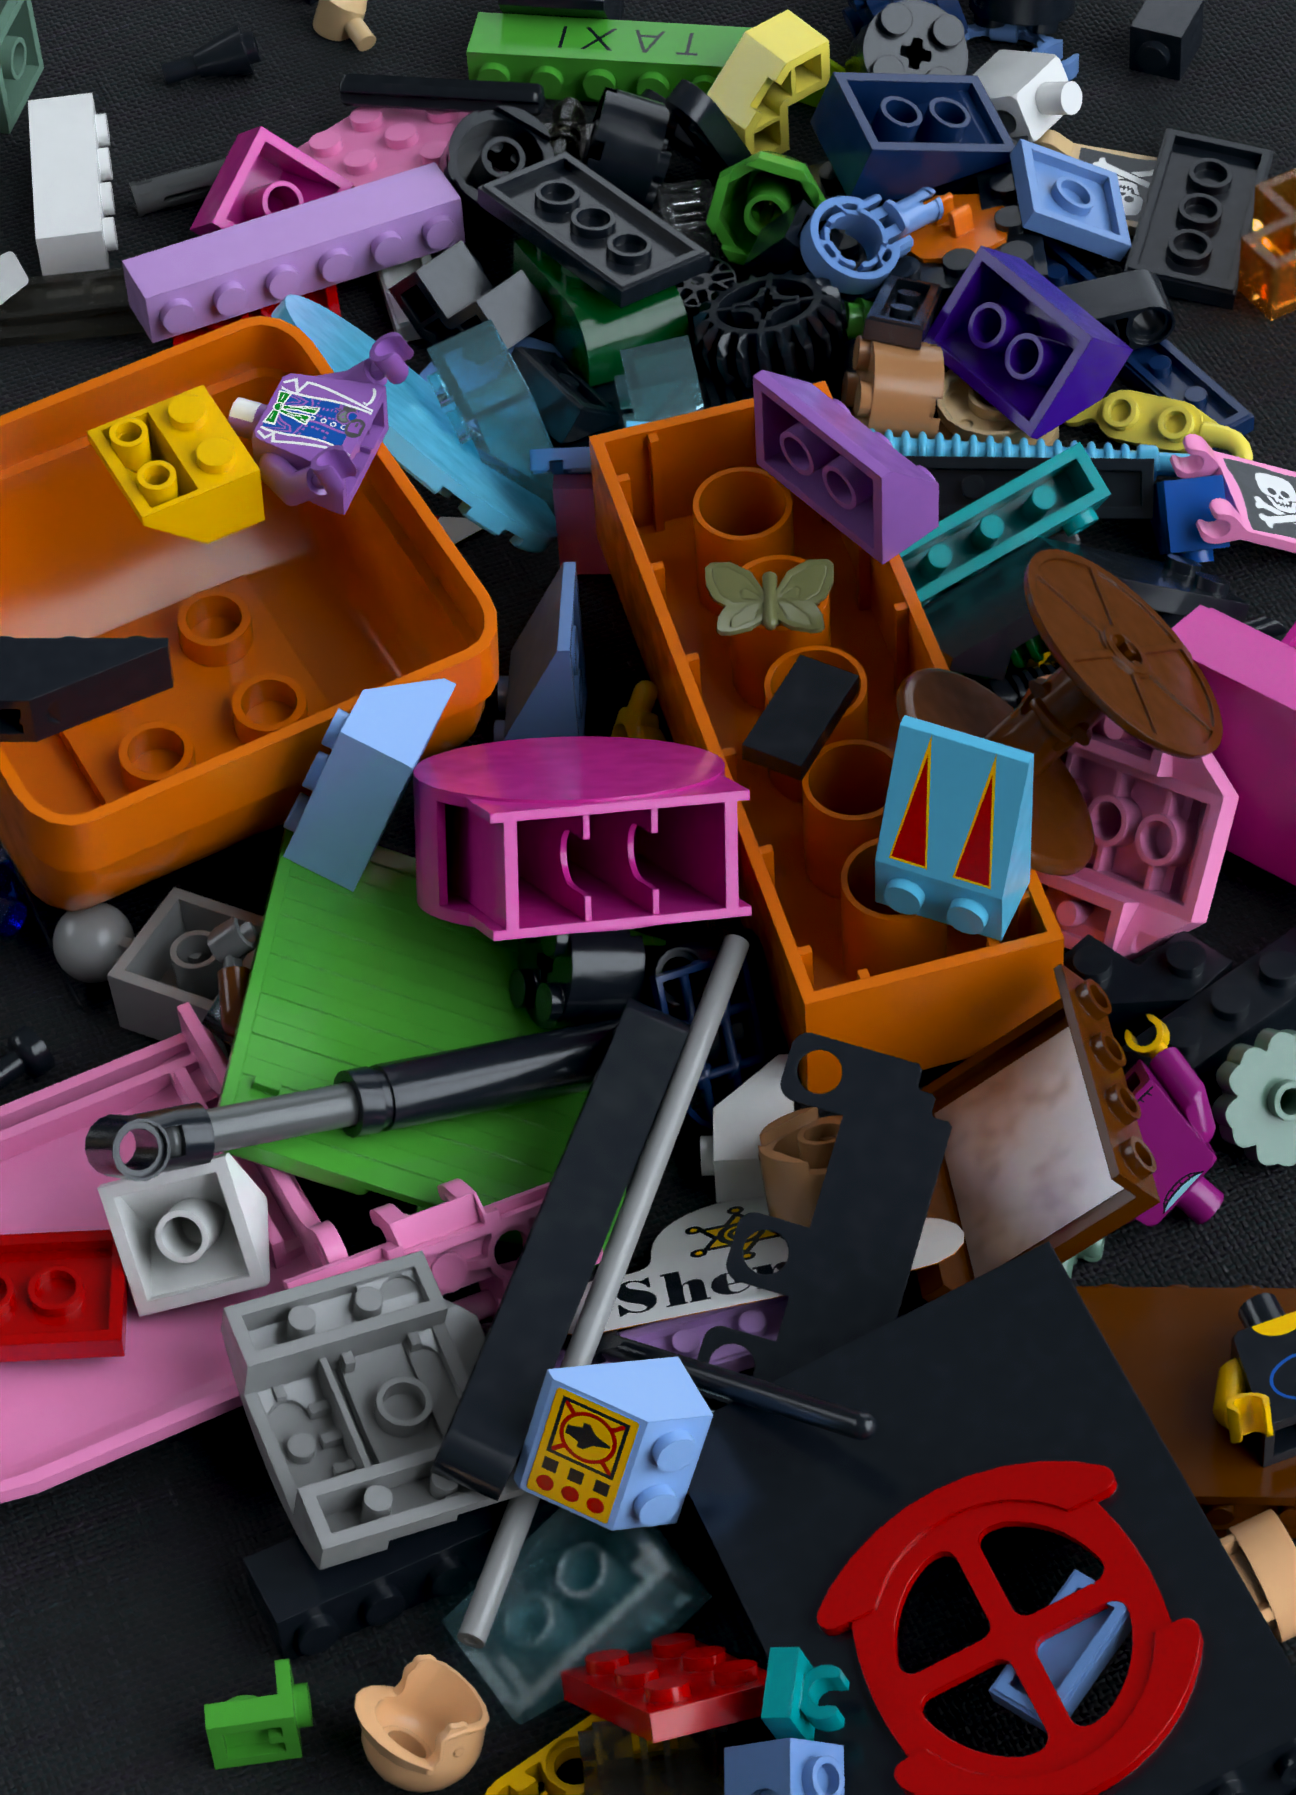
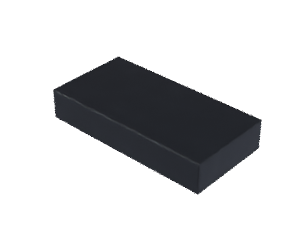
[742,654,859,781]

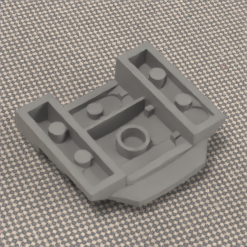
[221,1251,527,1570]

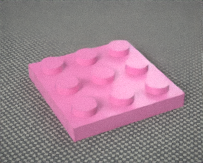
[297,106,470,188]

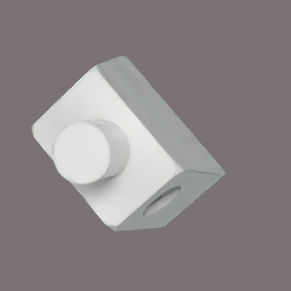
[973,49,1082,142]

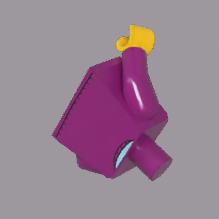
[1124,1014,1224,1227]

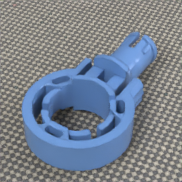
[800,187,944,294]

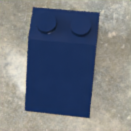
[810,72,1015,200]

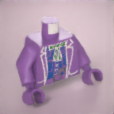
[228,332,414,515]

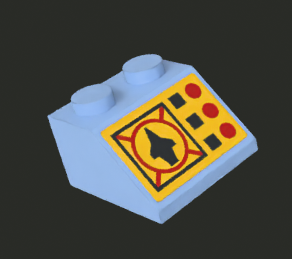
[513,1356,713,1531]

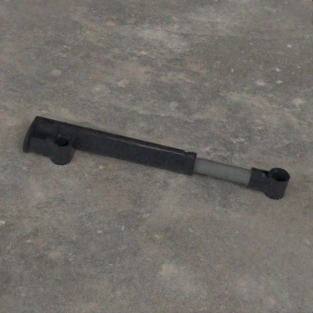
[85,927,774,1181]

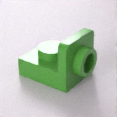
[204,1658,313,1770]

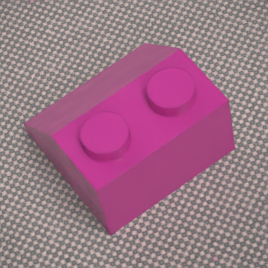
[190,126,354,236]

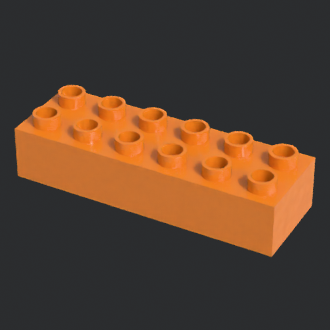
[589,381,1064,1094]

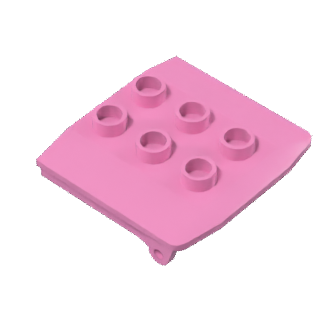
[0,1002,348,1504]

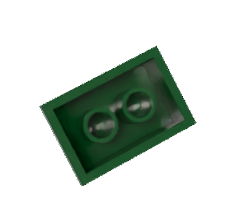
[513,239,691,386]

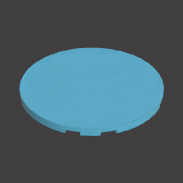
[271,294,559,553]

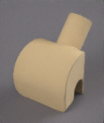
[312,0,376,52]

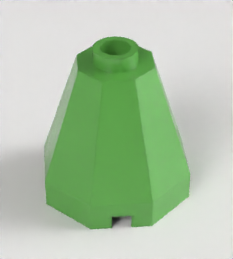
[706,151,826,265]

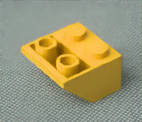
[87,385,265,544]

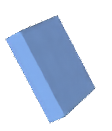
[1009,138,1131,262]

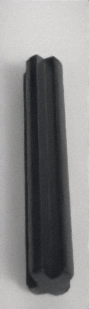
[339,73,546,116]

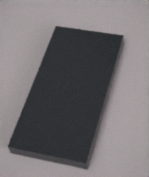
[1124,128,1275,310]
[478,152,710,308]

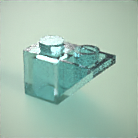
[614,335,704,428]

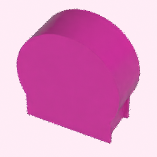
[413,736,752,941]

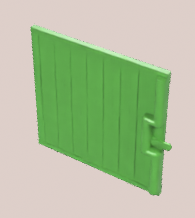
[217,828,666,1270]

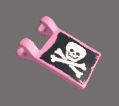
[1170,434,1296,553]

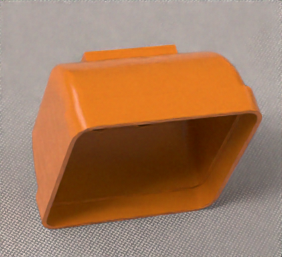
[0,316,499,912]

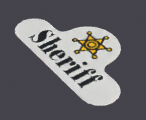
[568,1197,965,1335]

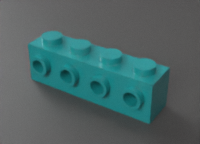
[899,442,1111,607]

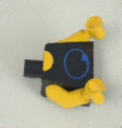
[1213,1293,1296,1468]

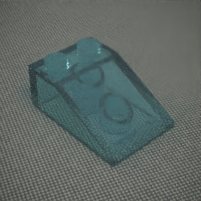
[426,319,555,506]
[442,1507,712,1725]

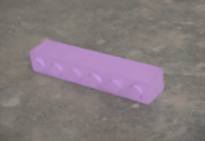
[122,162,466,343]

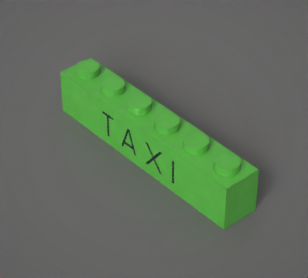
[466,12,790,111]

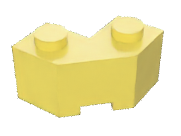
[707,9,830,155]

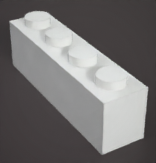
[28,93,118,282]

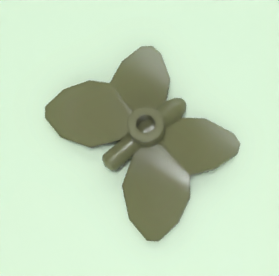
[705,559,834,636]

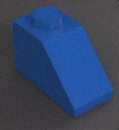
[1150,475,1230,563]

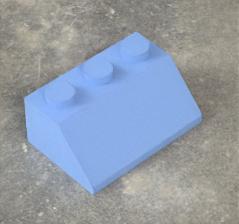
[283,678,456,892]

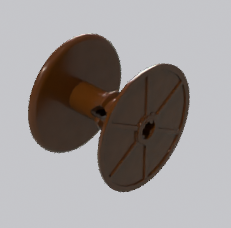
[896,549,1223,876]

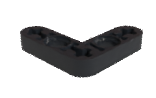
[640,79,752,177]

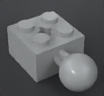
[53,887,263,1060]

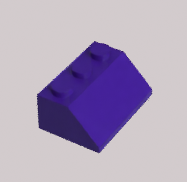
[924,245,1133,439]

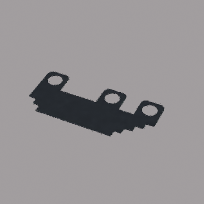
[697,1033,952,1404]

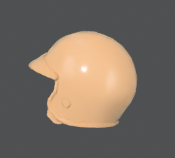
[354,1654,490,1793]

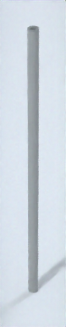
[457,934,749,1648]

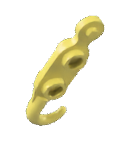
[1064,390,1253,461]

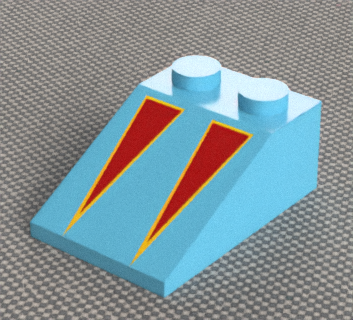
[875,715,1034,941]

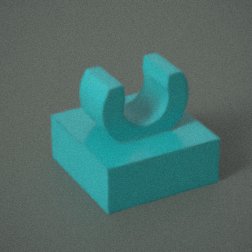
[761,1647,850,1741]

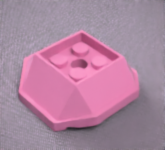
[1035,716,1239,961]

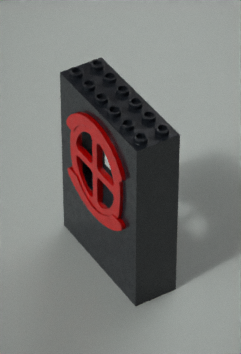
[688,1241,1296,1795]

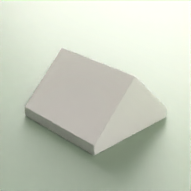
[97,1152,270,1317]

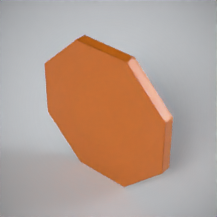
[903,192,1007,263]

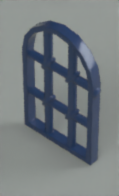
[649,956,768,1131]

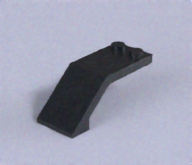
[923,537,1250,680]

